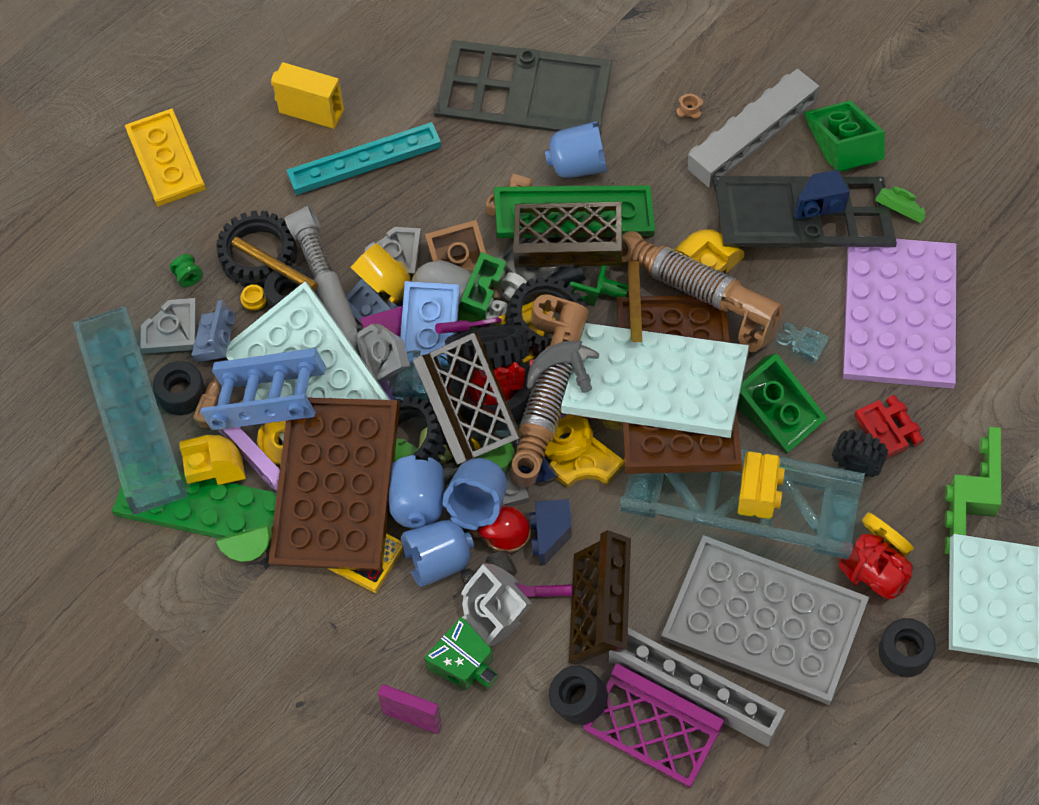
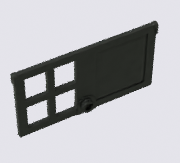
[434,40,612,135]
[712,176,897,248]

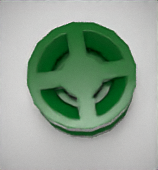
[170,254,203,287]

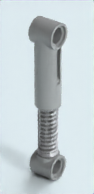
[285,205,361,353]

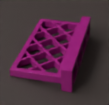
[583,663,724,788]

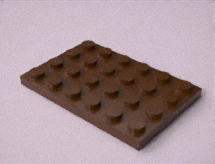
[268,397,400,571]

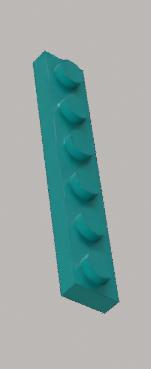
[287,122,441,195]

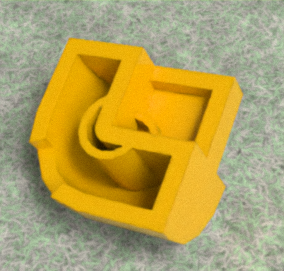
[674,229,744,274]
[350,243,410,304]
[179,435,246,485]

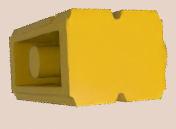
[737,451,785,519]

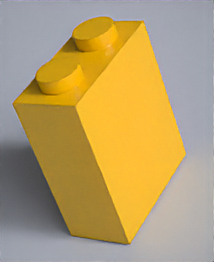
[271,62,344,129]

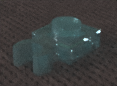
[776,322,829,364]

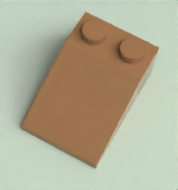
[425,220,499,307]

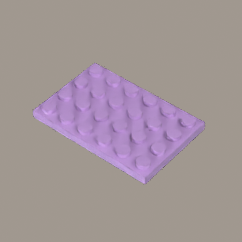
[843,239,956,389]

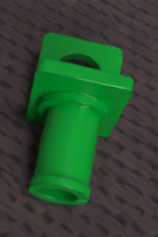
[569,266,629,306]

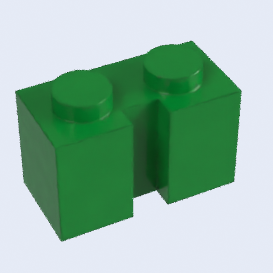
[461,252,506,319]

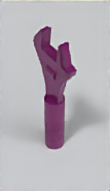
[435,317,502,334]
[517,583,572,598]

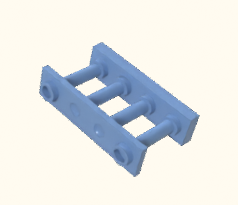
[200,348,326,430]

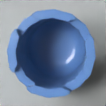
[545,121,607,179]
[389,455,444,529]
[443,458,507,530]
[401,520,474,587]

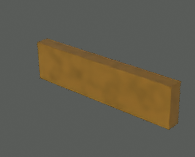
[628,261,642,342]

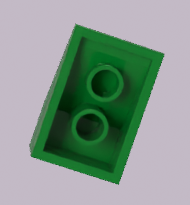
[804,100,885,171]
[737,353,827,453]

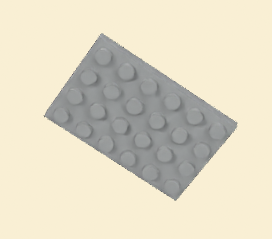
[661,535,869,705]

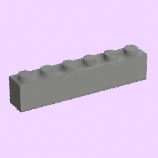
[687,68,820,188]
[608,628,786,747]

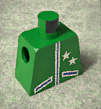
[424,617,499,690]

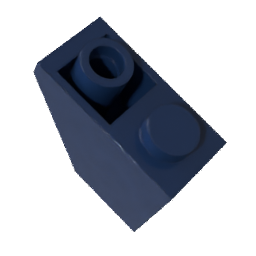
[794,170,850,220]
[530,499,572,566]

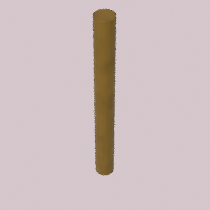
[232,237,318,291]

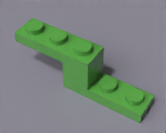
[944,427,1001,565]

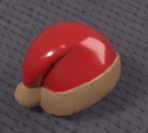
[470,505,531,554]

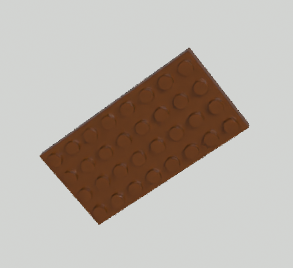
[617,295,742,474]

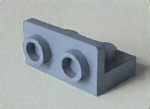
[346,279,400,322]
[191,300,235,362]

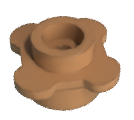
[676,94,703,119]

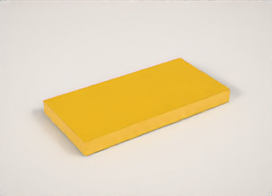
[125,108,206,207]

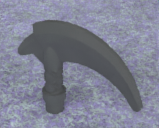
[527,341,599,393]

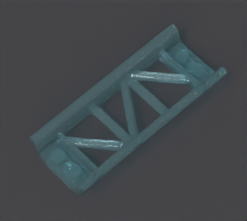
[620,448,865,559]

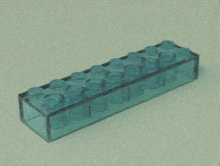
[73,306,188,515]

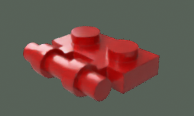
[854,395,925,459]

